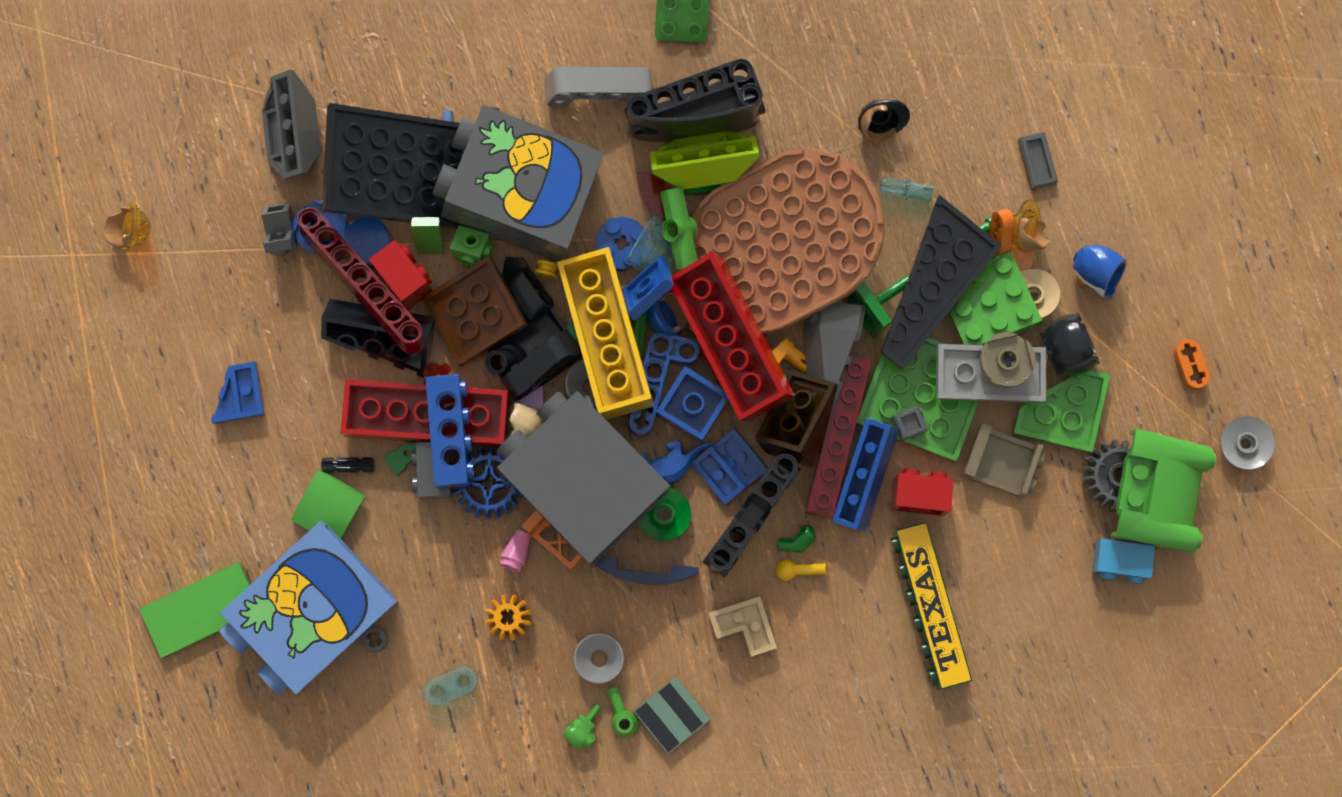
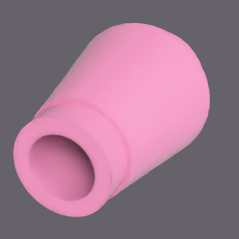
[500,530,531,572]

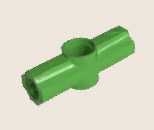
[660,187,698,271]

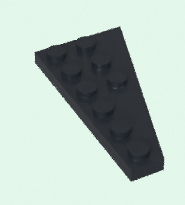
[881,195,1002,370]

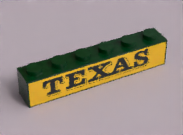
[890,522,972,690]

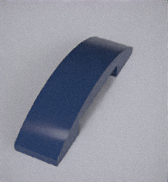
[595,556,699,585]

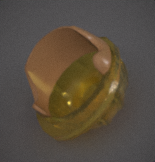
[1012,200,1049,253]
[104,203,151,251]

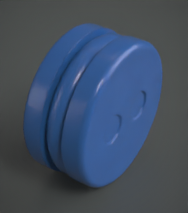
[342,217,392,269]

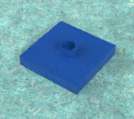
[623,256,674,321]

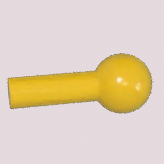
[775,559,827,581]

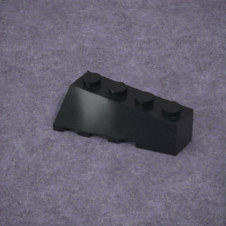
[321,299,435,378]

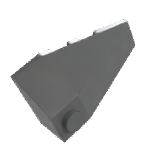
[803,303,866,413]

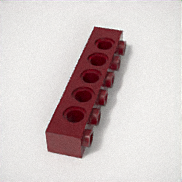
[805,355,872,520]

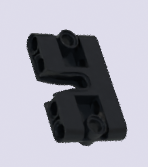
[702,453,801,578]

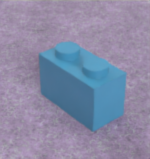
[1092,539,1155,584]

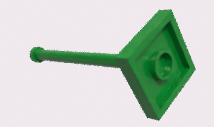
[844,216,991,339]

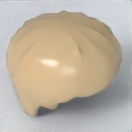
[508,403,543,438]

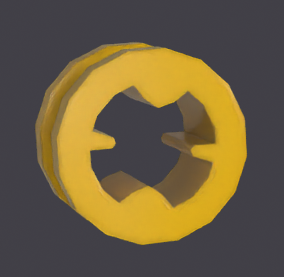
[534,260,559,280]

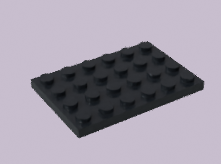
[322,103,469,229]

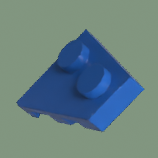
[211,361,265,424]

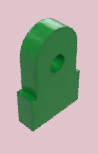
[383,442,416,475]

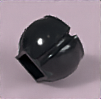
[1040,313,1100,376]

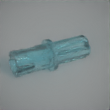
[879,177,934,202]

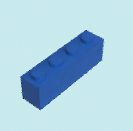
[832,418,900,531]

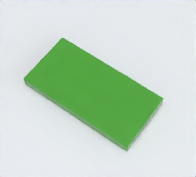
[139,562,250,659]

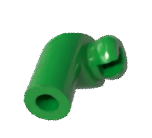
[778,525,816,553]

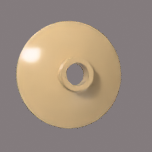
[1021,269,1060,319]

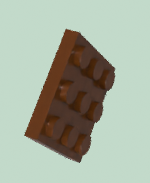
[423,256,528,367]

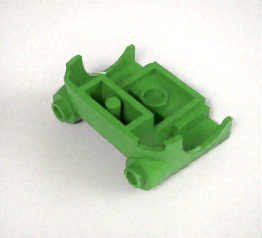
[1111,428,1216,553]

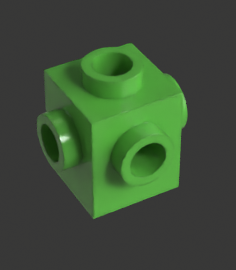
[450,225,494,267]

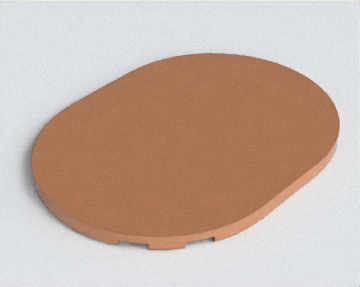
[692,148,885,334]

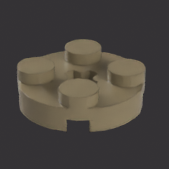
[979,332,1036,388]

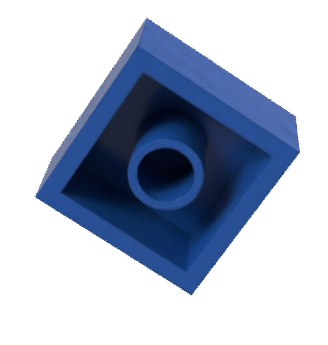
[656,366,729,444]

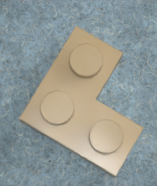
[708,596,777,657]

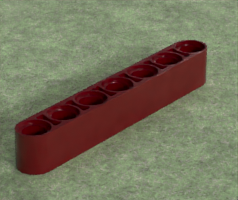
[297,207,424,354]

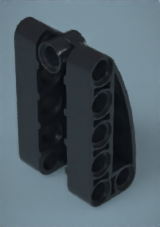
[624,59,766,143]

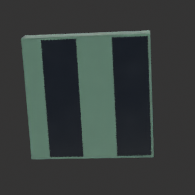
[633,676,710,754]

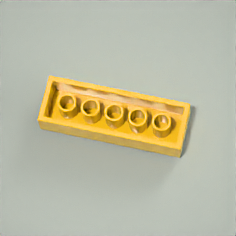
[557,247,654,420]

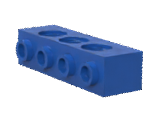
[426,374,474,489]

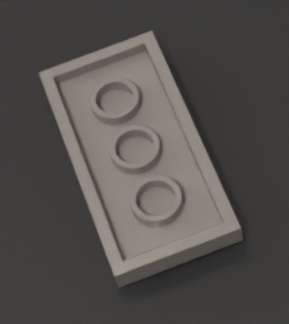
[936,344,1046,403]

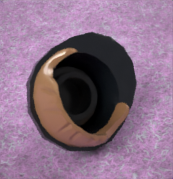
[858,99,910,144]

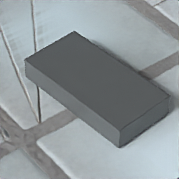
[1018,132,1058,190]

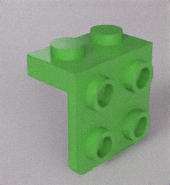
[655,0,709,43]

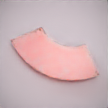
[637,173,689,221]

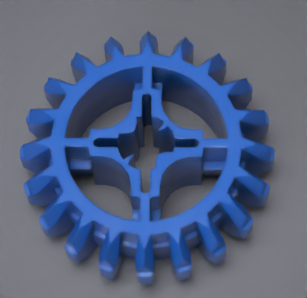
[454,447,523,520]

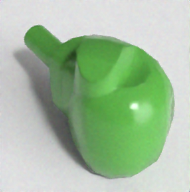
[564,704,601,749]

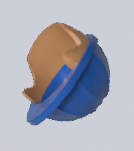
[646,293,688,336]

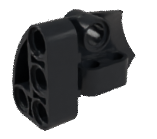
[485,257,583,401]

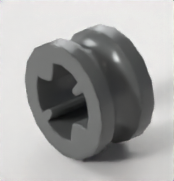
[362,627,388,652]

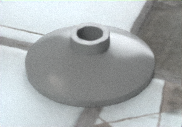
[1220,416,1275,470]

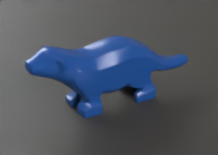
[640,440,712,485]

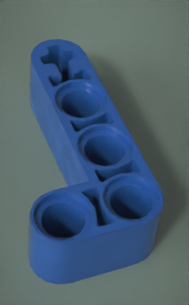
[629,332,699,437]

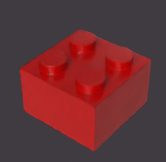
[369,240,433,311]
[890,469,954,516]

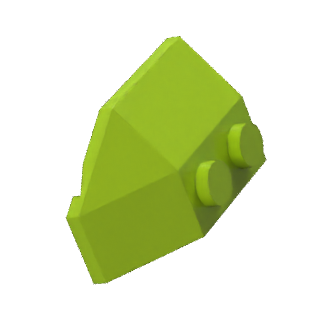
[650,131,760,190]

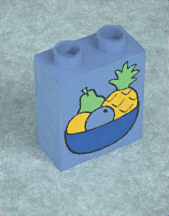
[219,521,398,695]

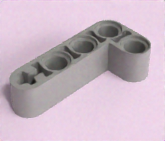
[545,67,653,107]

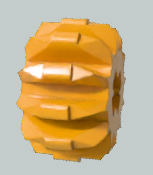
[485,595,531,641]

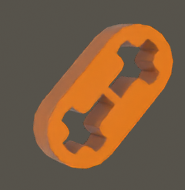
[989,209,1015,257]
[1174,339,1210,390]

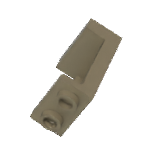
[961,423,1045,498]

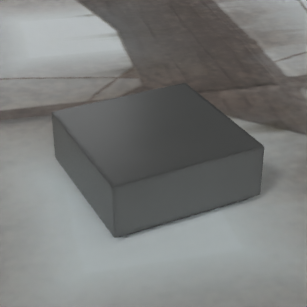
[892,406,928,441]

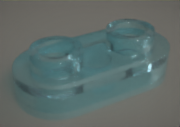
[424,667,478,705]

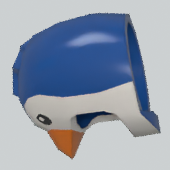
[1073,245,1127,300]

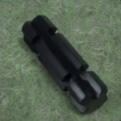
[321,457,375,473]

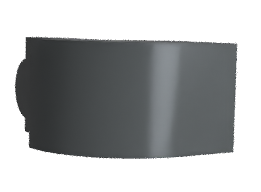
[261,202,298,255]

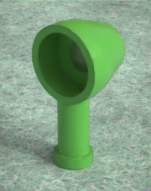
[606,686,638,738]

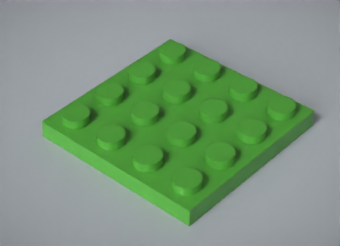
[856,337,979,463]

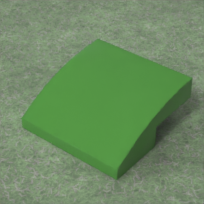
[291,470,366,540]

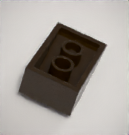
[755,370,838,467]

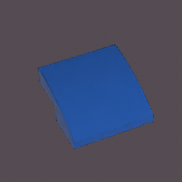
[692,428,768,505]

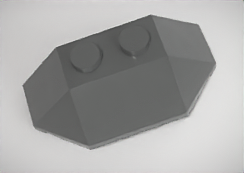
[262,70,321,180]

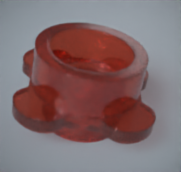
[424,362,451,385]

